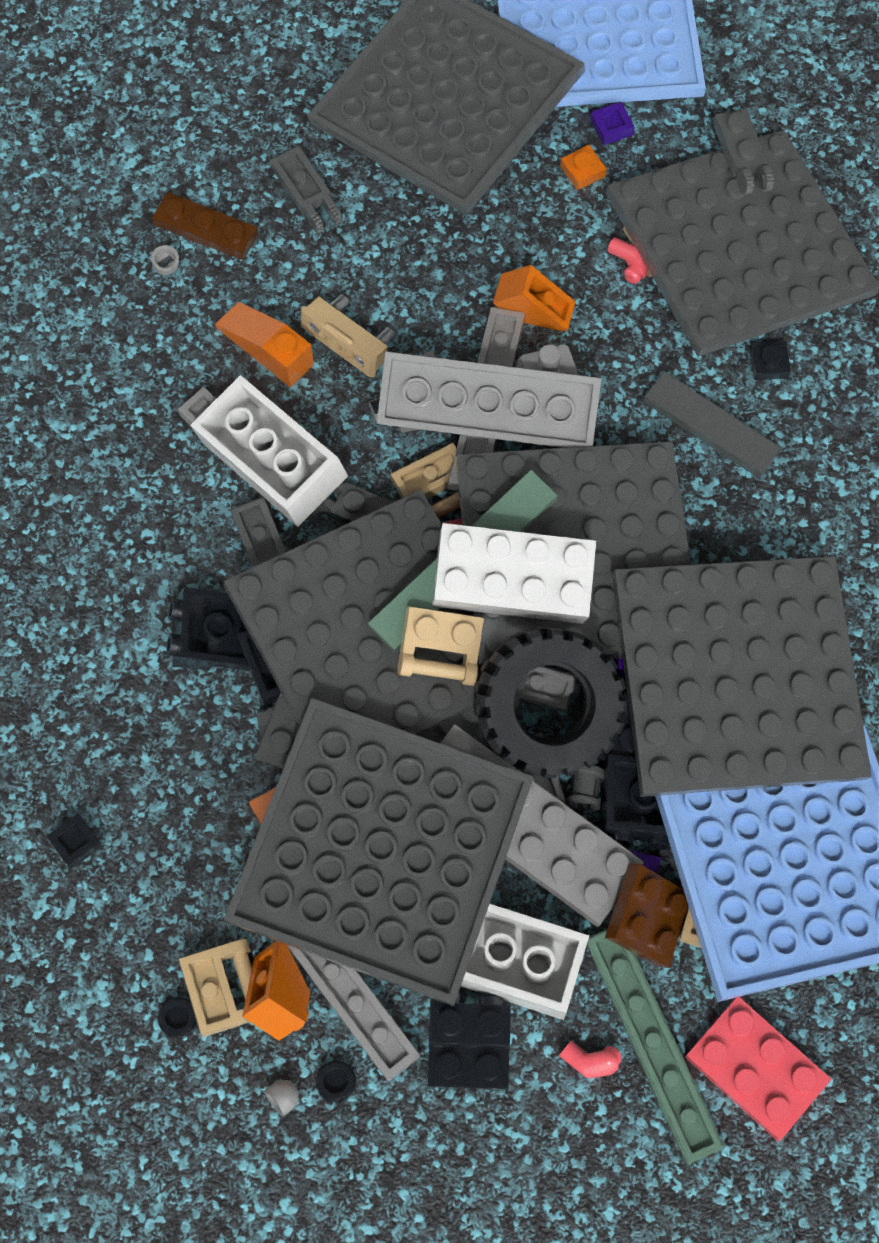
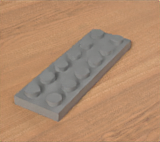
[377,352,602,448]
[440,725,644,927]

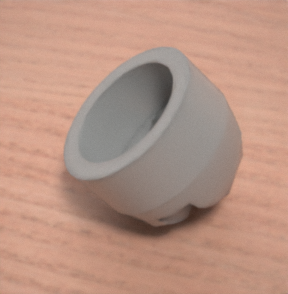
[151,245,179,276]
[264,1080,299,1117]

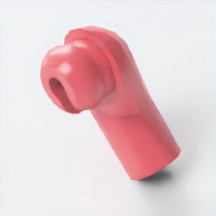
[608,238,648,284]
[559,1040,622,1079]

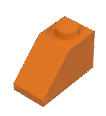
[493,265,576,332]
[242,941,310,1041]

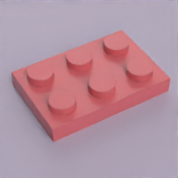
[685,997,832,1142]

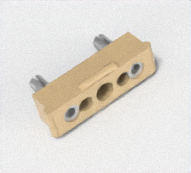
[301,294,395,378]

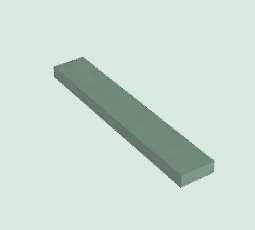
[368,470,558,652]
[586,929,725,1165]

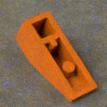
[215,302,314,388]

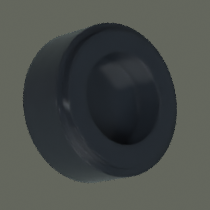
[158,997,198,1039]
[316,1061,357,1103]

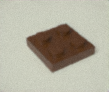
[605,863,688,968]

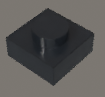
[750,341,791,380]
[47,813,103,869]

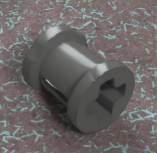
[566,766,605,811]

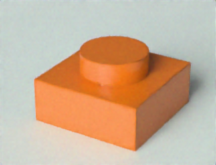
[560,145,607,191]

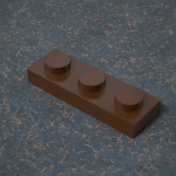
[152,192,259,261]

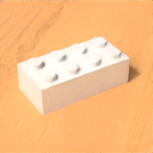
[190,375,348,527]
[432,523,596,624]
[461,904,589,1020]

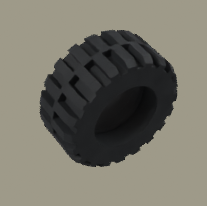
[473,627,627,778]

